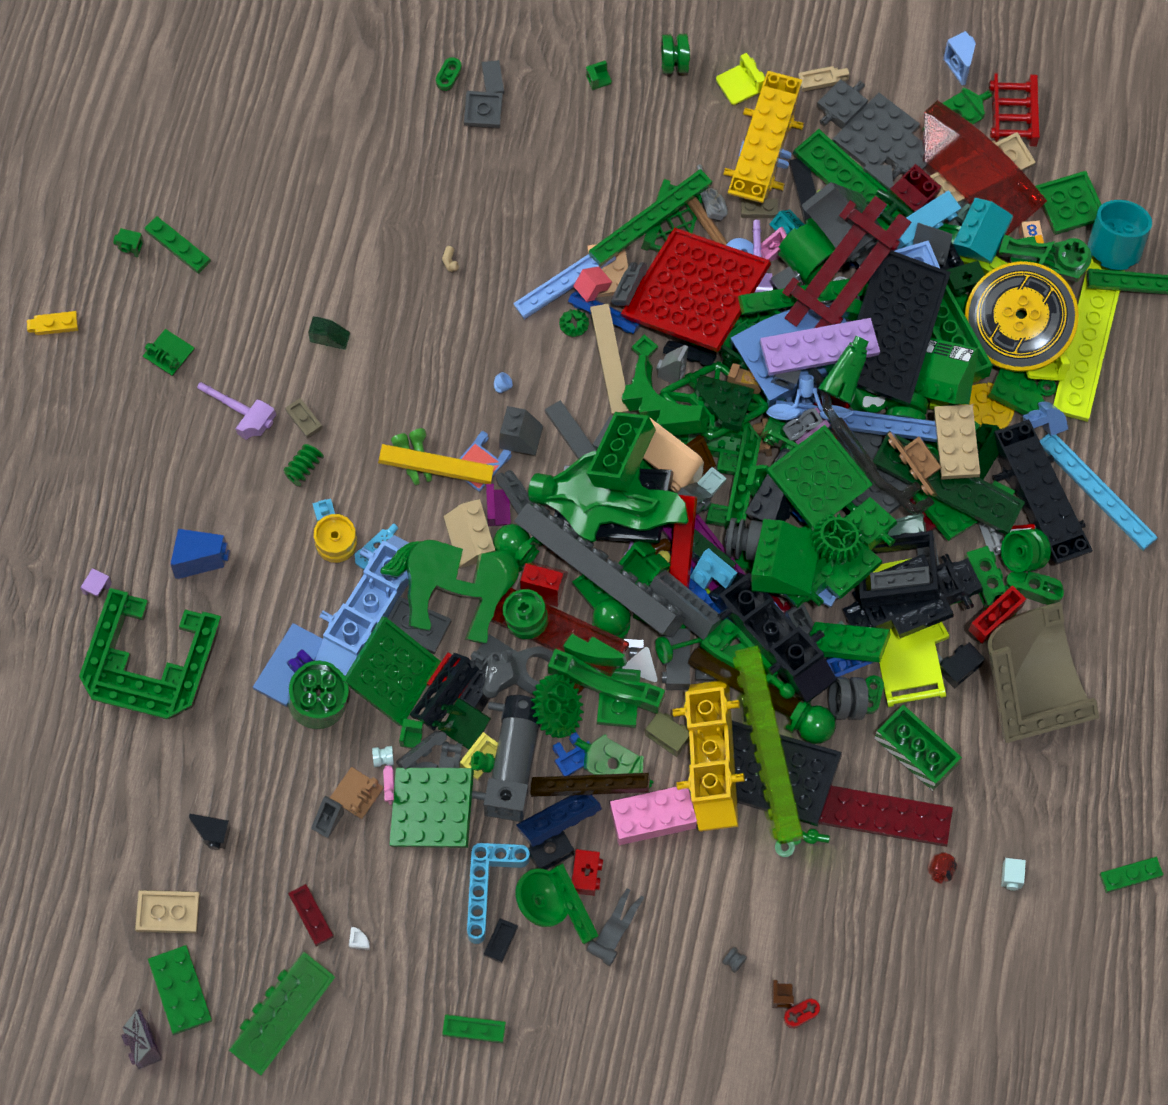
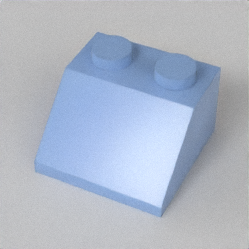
[943,31,975,86]

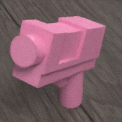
[383,766,394,805]

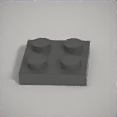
[464,91,503,128]

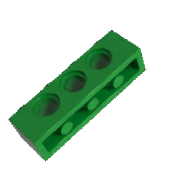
[964,546,1016,619]

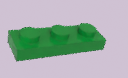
[1099,857,1164,893]
[442,1015,506,1044]

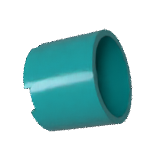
[1087,200,1152,270]

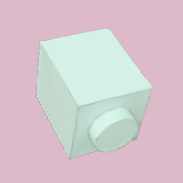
[1001,858,1026,890]

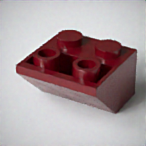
[890,164,942,212]

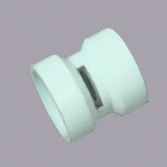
[372,746,394,767]

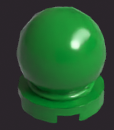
[493,524,543,572]
[592,598,631,644]
[786,700,836,744]

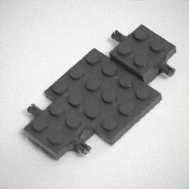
[817,79,938,180]

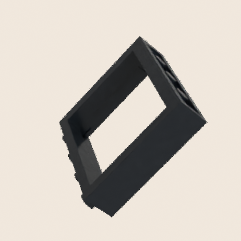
[859,531,940,609]

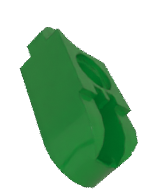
[1006,571,1064,605]

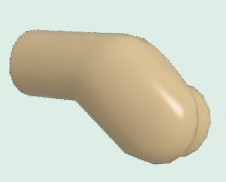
[442,246,459,272]

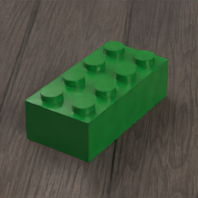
[586,412,656,491]

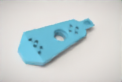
[354,524,398,569]

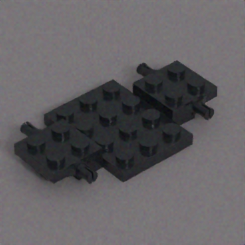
[842,554,983,638]

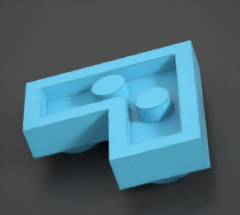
[690,548,738,589]

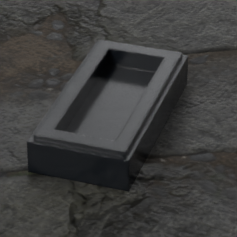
[484,918,518,963]

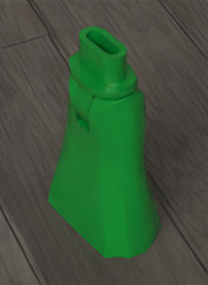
[818,336,869,404]

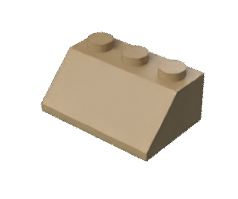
[444,499,495,568]

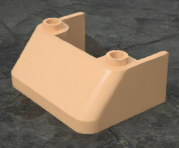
[643,417,704,493]

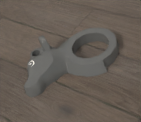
[482,646,553,698]

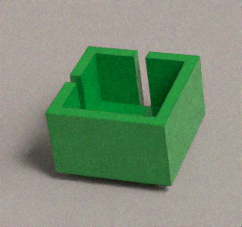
[619,541,671,586]

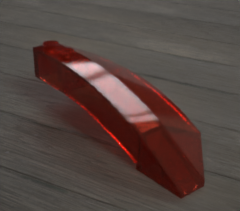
[923,100,1047,235]

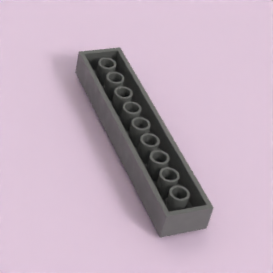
[514,503,686,637]

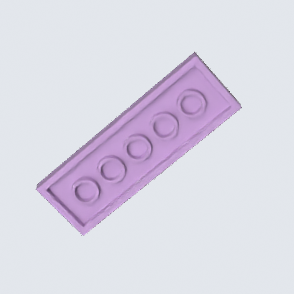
[760,318,880,376]

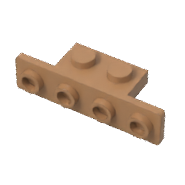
[888,432,942,497]

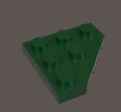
[695,375,755,432]

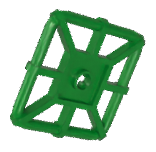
[660,361,769,441]

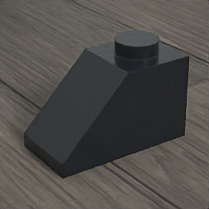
[189,814,231,850]

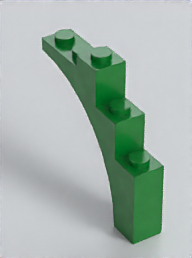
[622,354,709,436]

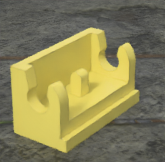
[460,732,498,780]

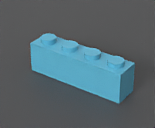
[897,190,961,249]

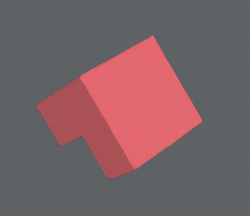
[573,266,612,302]

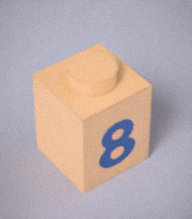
[1019,220,1043,239]

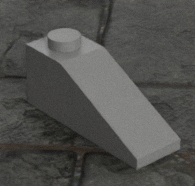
[656,345,688,383]

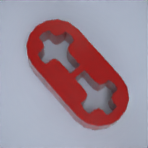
[784,999,820,1029]

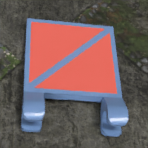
[459,431,512,492]

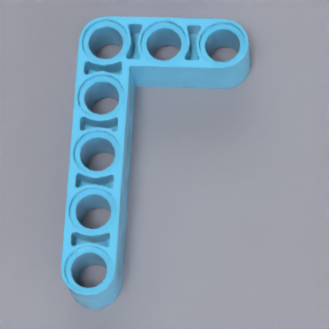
[467,843,530,944]

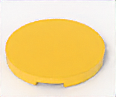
[958,382,1014,429]

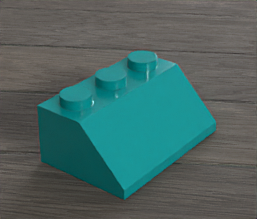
[953,198,1013,263]

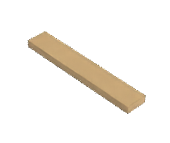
[590,304,630,415]

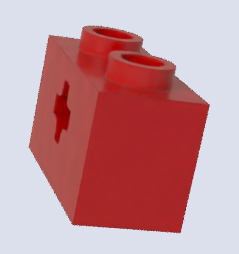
[572,849,603,896]

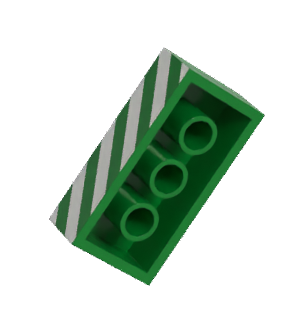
[875,705,962,791]

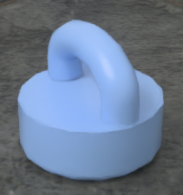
[494,372,513,393]

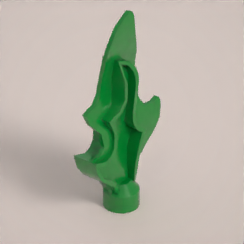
[528,451,688,542]

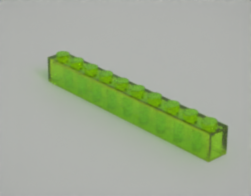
[733,645,804,845]

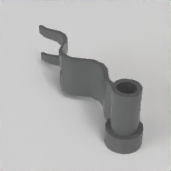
[586,888,645,966]

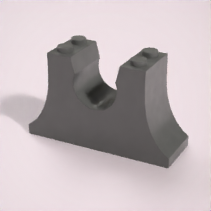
[802,182,882,266]

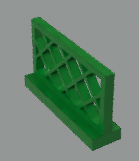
[641,179,702,252]

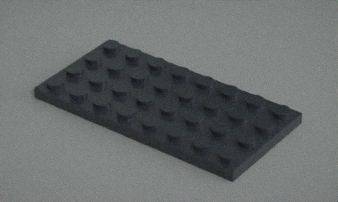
[857,250,951,406]

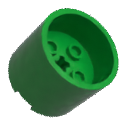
[778,217,836,285]
[288,661,349,729]

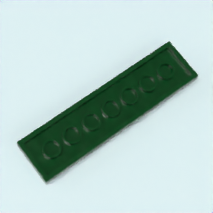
[871,431,1025,535]

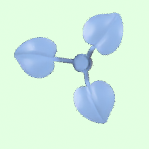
[766,375,854,421]

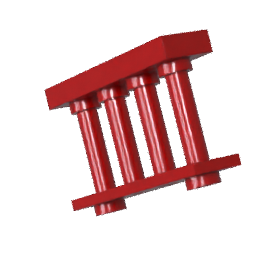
[989,73,1040,147]

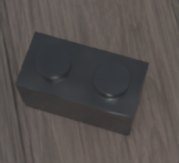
[940,642,985,689]

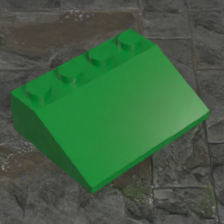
[751,519,819,596]

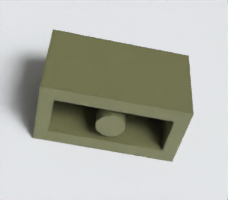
[645,711,690,757]

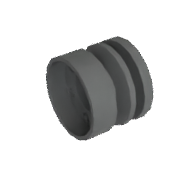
[725,518,763,561]

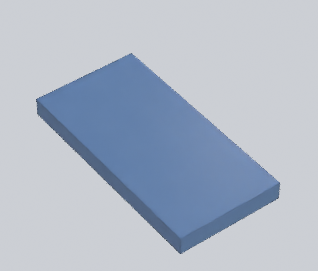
[253,623,323,707]

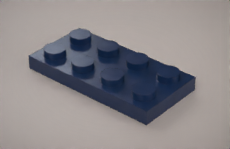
[516,795,602,847]

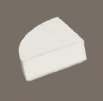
[349,927,370,950]

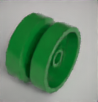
[661,33,690,74]
[885,393,929,420]
[1001,528,1051,573]
[503,589,548,639]

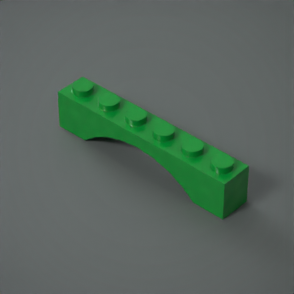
[548,649,665,714]

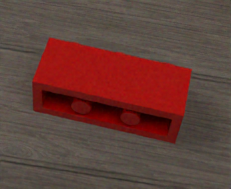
[969,585,1026,644]

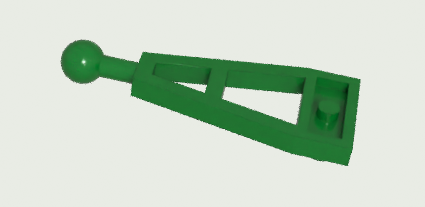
[700,618,795,699]

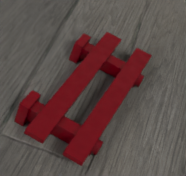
[782,196,912,328]

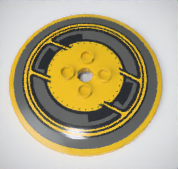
[965,261,1079,372]

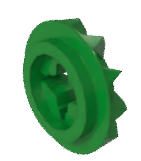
[559,309,589,337]

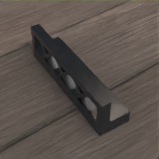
[409,653,479,731]

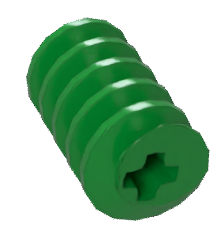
[283,444,324,486]

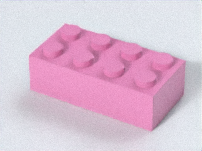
[610,787,697,845]

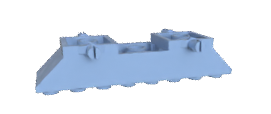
[315,535,409,675]

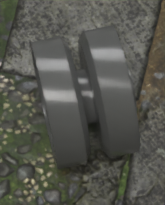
[828,677,868,720]

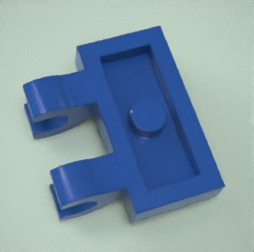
[552,732,590,776]

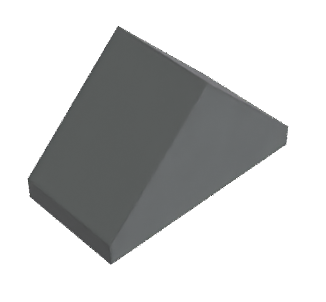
[863,165,893,193]
[785,603,814,635]
[311,796,344,838]

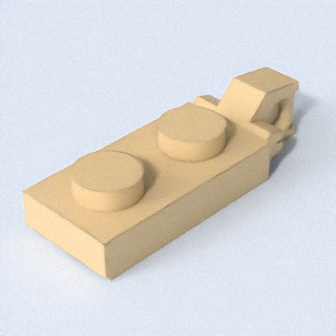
[798,66,849,92]

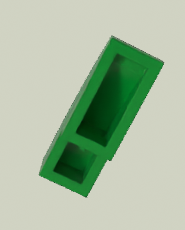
[563,634,627,667]

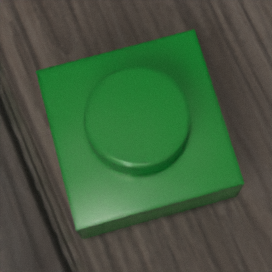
[632,334,658,358]

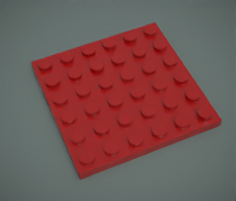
[621,227,771,352]

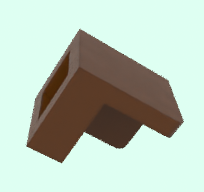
[772,980,794,1009]

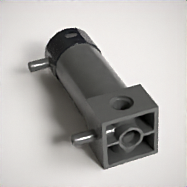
[472,695,541,822]

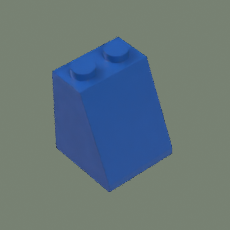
[170,529,230,579]

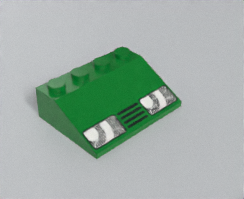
[914,337,979,405]

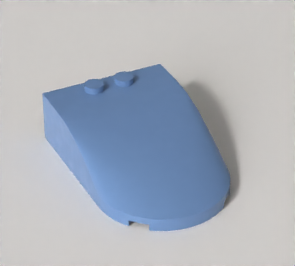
[730,305,847,409]

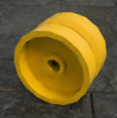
[313,514,357,563]

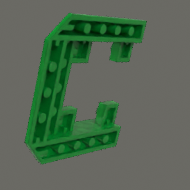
[639,420,761,529]
[79,588,221,719]

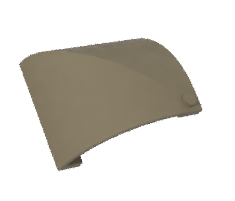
[988,602,1099,743]

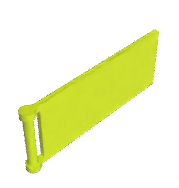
[866,558,946,708]

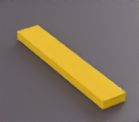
[378,444,494,484]

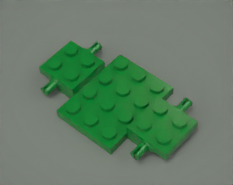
[783,497,897,608]

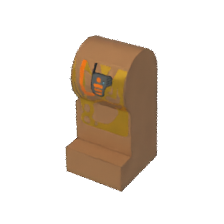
[727,363,761,394]

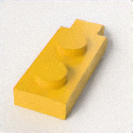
[27,311,78,335]

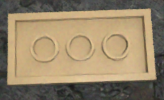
[934,404,980,479]

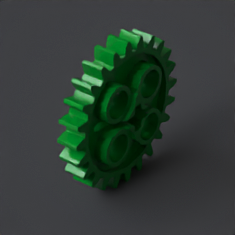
[531,674,584,738]

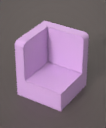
[81,568,112,596]

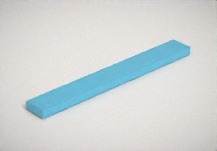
[1040,434,1158,551]

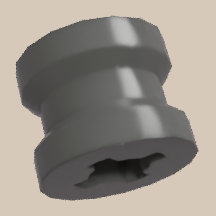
[722,947,747,973]

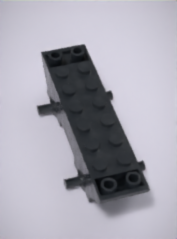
[992,419,1093,564]
[708,572,837,704]

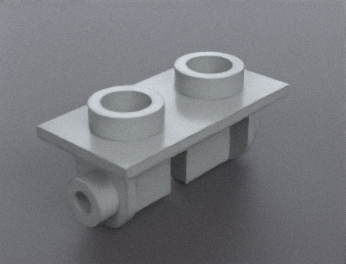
[978,522,1004,556]

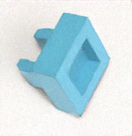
[312,499,335,522]

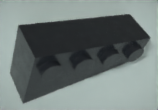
[745,448,792,522]

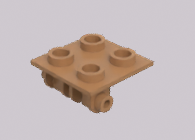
[330,767,384,819]

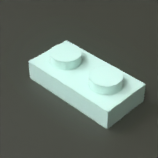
[697,467,726,495]

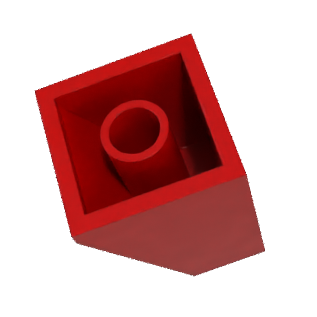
[520,562,568,607]

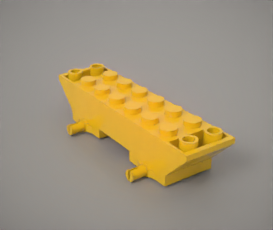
[723,71,804,203]
[672,680,745,832]

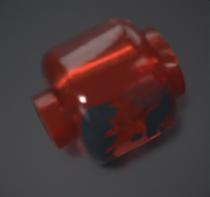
[928,852,957,883]

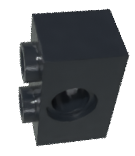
[528,831,574,870]

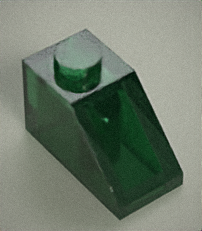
[308,316,351,350]

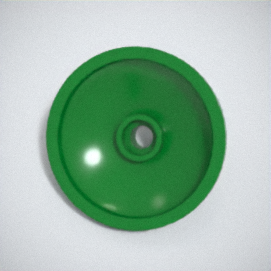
[515,869,568,927]

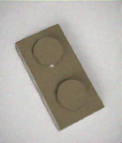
[741,198,778,218]
[285,398,322,438]

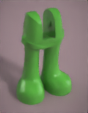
[391,428,432,485]

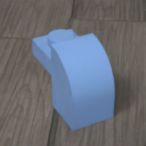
[1022,402,1068,436]

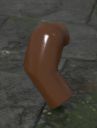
[651,538,672,555]

